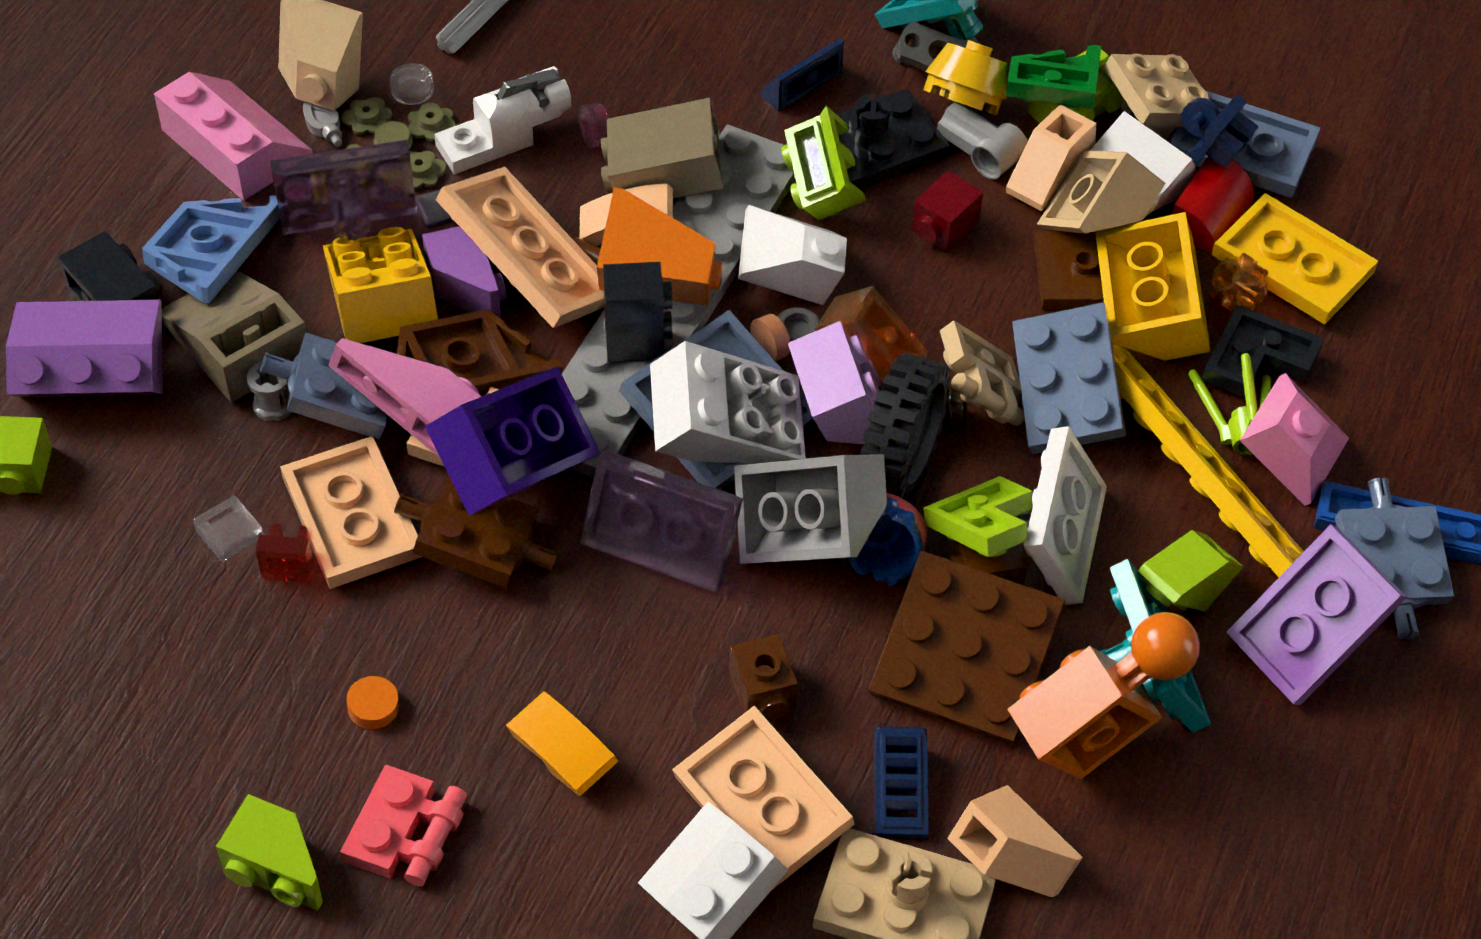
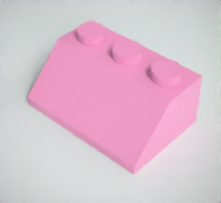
[154,72,313,201]

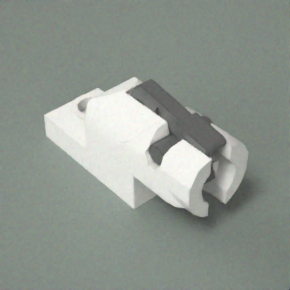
[435,66,572,174]

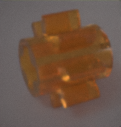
[1210,253,1269,312]

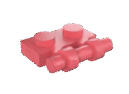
[340,764,467,886]

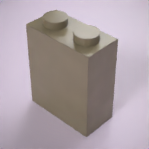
[601,98,724,198]

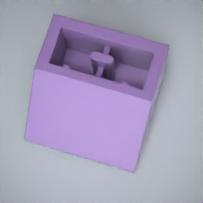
[788,321,882,444]

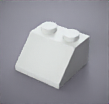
[638,801,788,939]

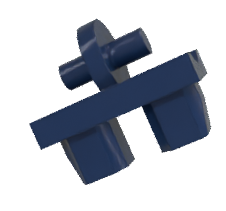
[1181,94,1259,169]

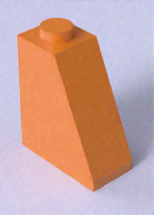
[597,187,723,306]

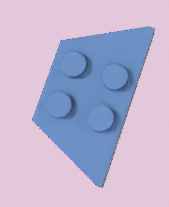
[142,195,286,304]

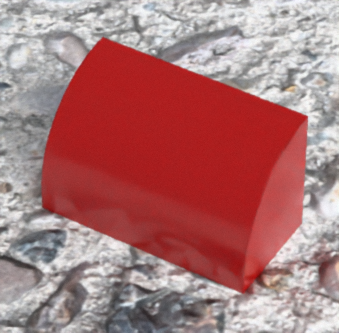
[1172,157,1254,255]

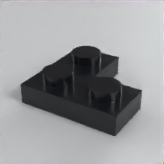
[1202,305,1324,397]

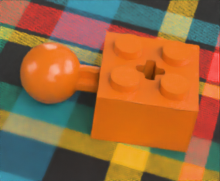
[1007,612,1200,779]

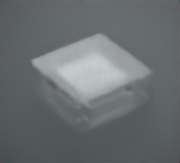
[193,495,264,562]

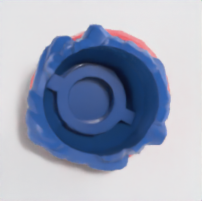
[848,493,928,586]

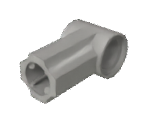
[937,102,1028,179]

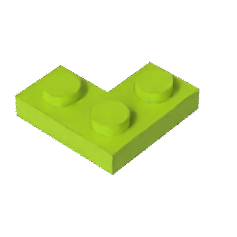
[924,476,1033,557]

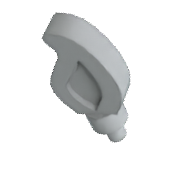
[303,102,342,147]

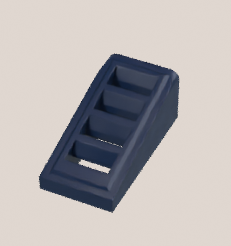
[873,727,928,840]

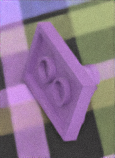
[1226,524,1407,705]

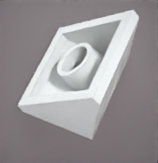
[1090,111,1197,212]

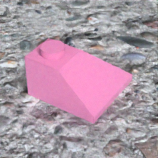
[1240,373,1349,506]

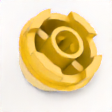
[923,40,1008,115]

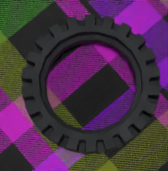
[860,353,951,501]

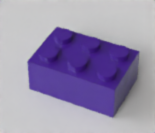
[425,366,601,516]

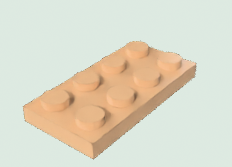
[436,167,604,328]

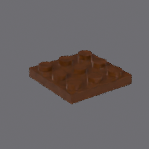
[868,551,1065,745]

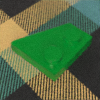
[1005,45,1101,108]

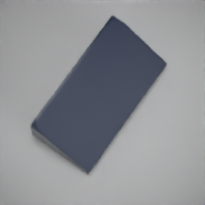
[759,38,844,111]

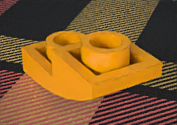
[506,691,618,796]

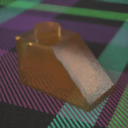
[815,286,928,378]

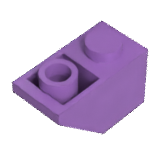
[422,226,507,319]

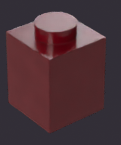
[911,170,983,253]

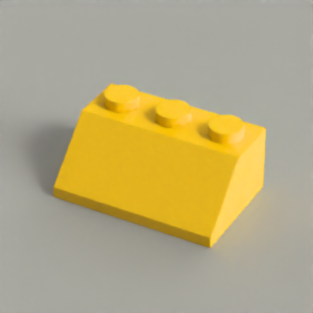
[1095,212,1211,361]

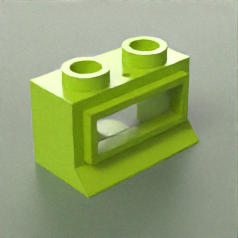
[781,106,866,221]

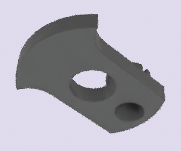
[892,21,978,71]

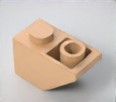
[1006,105,1096,212]
[947,785,1083,897]

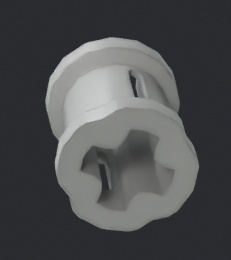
[247,360,292,421]

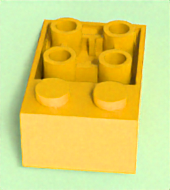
[323,227,438,343]

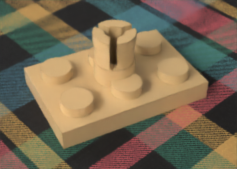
[813,828,997,939]

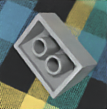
[734,454,887,564]

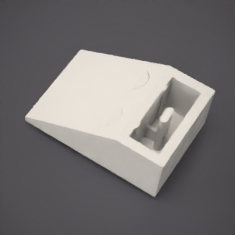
[650,341,806,463]

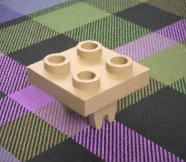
[1104,54,1211,140]

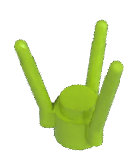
[1188,353,1271,455]

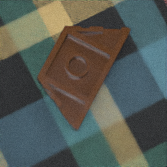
[397,309,563,396]

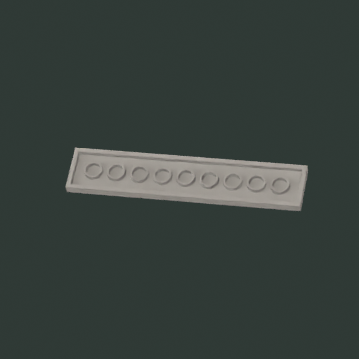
[562,124,796,483]

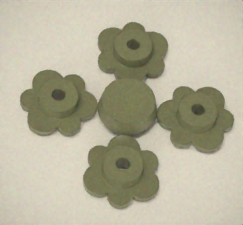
[330,97,456,190]

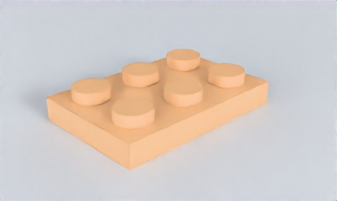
[280,436,421,589]
[672,706,854,890]

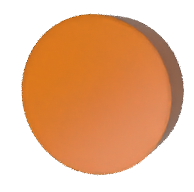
[347,676,399,729]

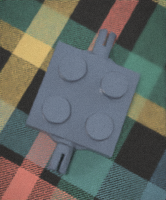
[260,332,388,439]
[1335,478,1454,639]

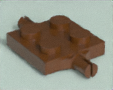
[394,475,559,588]

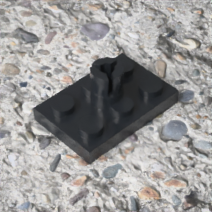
[808,88,950,189]

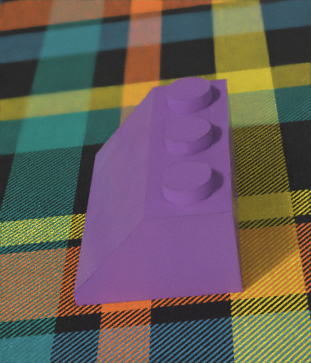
[6,300,163,397]

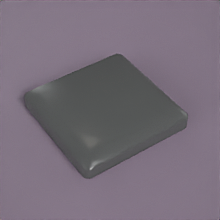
[414,190,454,228]

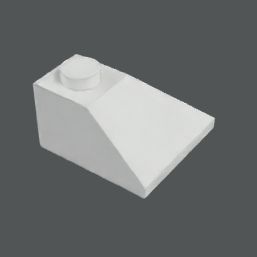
[738,205,847,305]

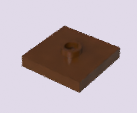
[1034,231,1104,310]

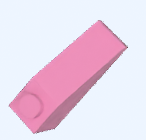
[328,338,482,458]

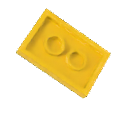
[1212,193,1378,325]

